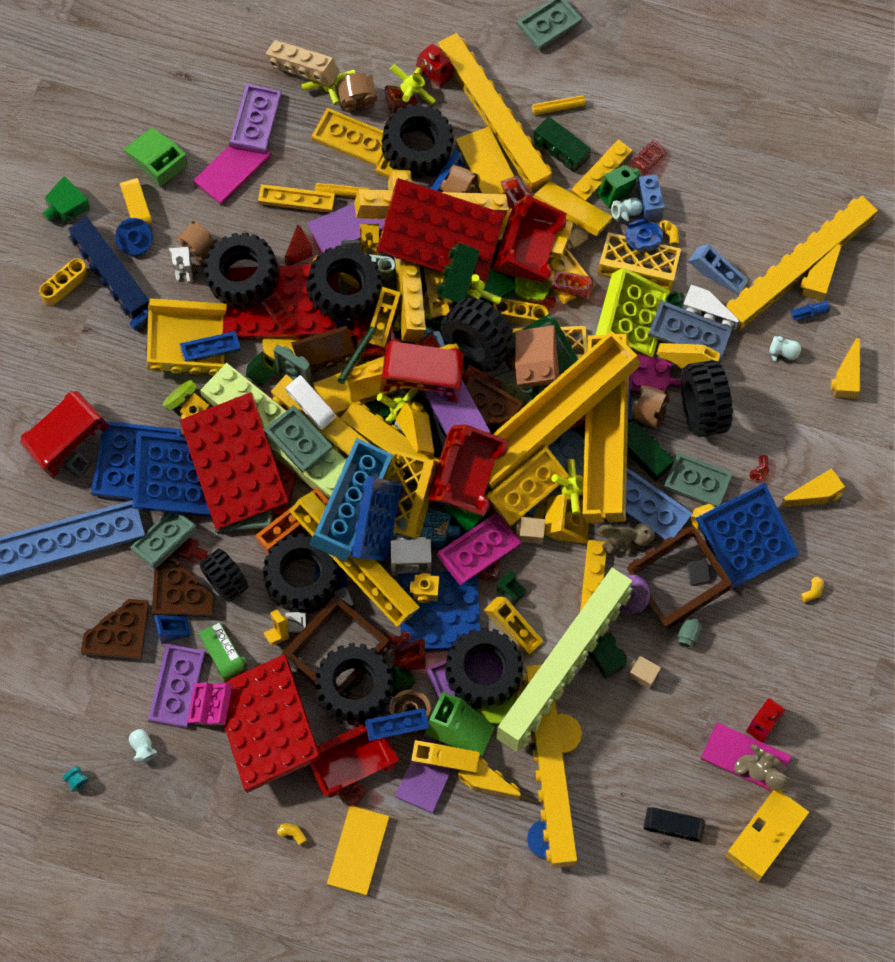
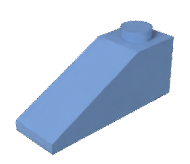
[688,244,748,295]

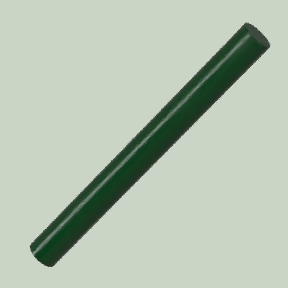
[338,327,376,384]

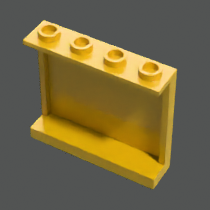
[146,298,227,376]

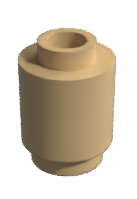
[566,225,589,250]

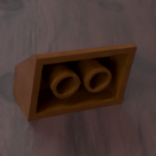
[291,326,357,373]

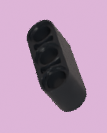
[643,807,706,842]

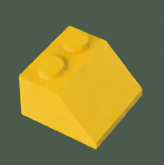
[544,494,589,544]

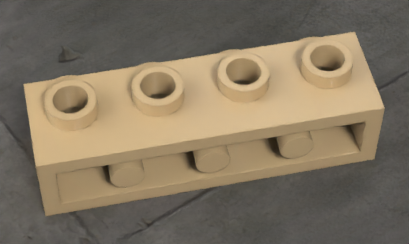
[265,40,340,86]

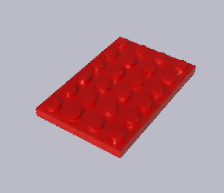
[376,178,505,285]
[222,265,339,340]
[179,392,290,530]
[221,654,321,793]

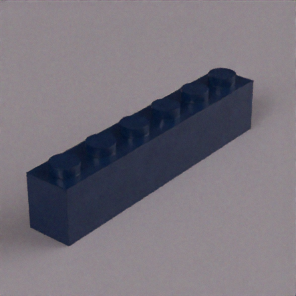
[68,217,149,319]

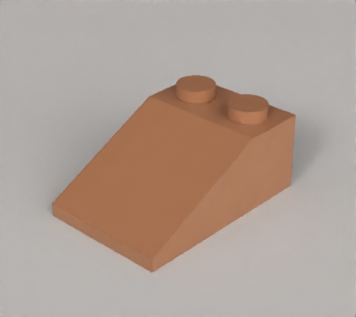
[515,325,560,388]

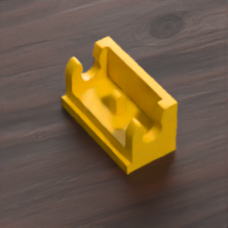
[360,224,380,256]

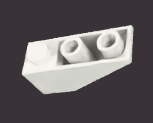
[683,285,739,330]

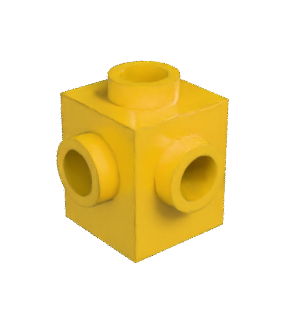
[179,393,210,418]
[410,573,439,603]

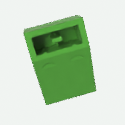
[123,127,188,187]
[425,691,495,758]

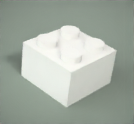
[391,537,431,576]

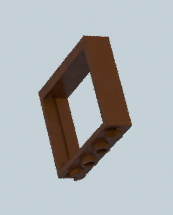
[627,525,734,631]
[282,595,390,698]

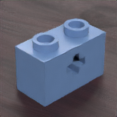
[637,174,665,220]

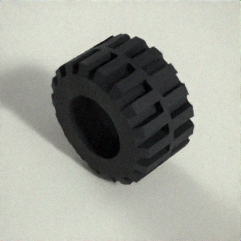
[199,548,249,602]

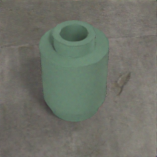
[677,617,702,649]

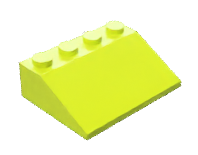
[595,268,670,357]

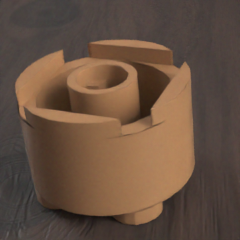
[337,73,377,112]
[440,165,480,193]
[176,221,219,266]
[632,385,670,429]
[390,689,431,735]

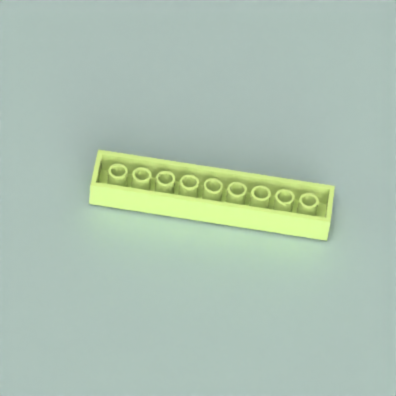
[200,363,346,500]
[497,568,633,752]

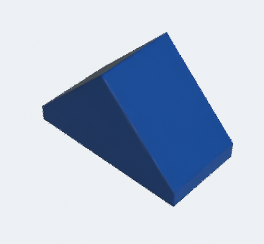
[154,615,191,643]

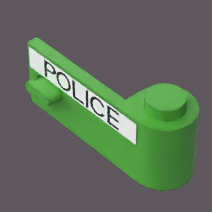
[198,622,248,682]

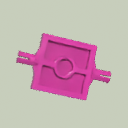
[630,354,682,394]

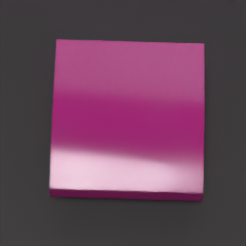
[187,682,232,725]

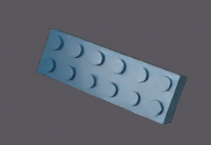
[309,438,393,561]

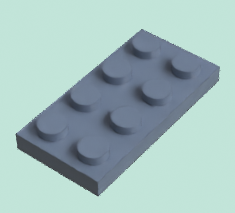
[648,300,732,363]

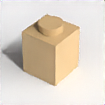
[516,517,545,544]
[628,656,661,690]

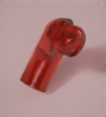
[528,296,556,310]
[749,455,769,481]
[385,630,412,645]

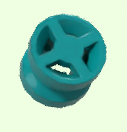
[62,766,89,792]

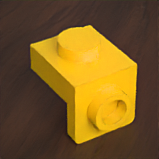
[264,610,289,646]

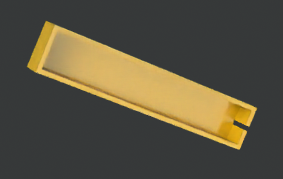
[487,331,641,490]
[583,334,630,523]

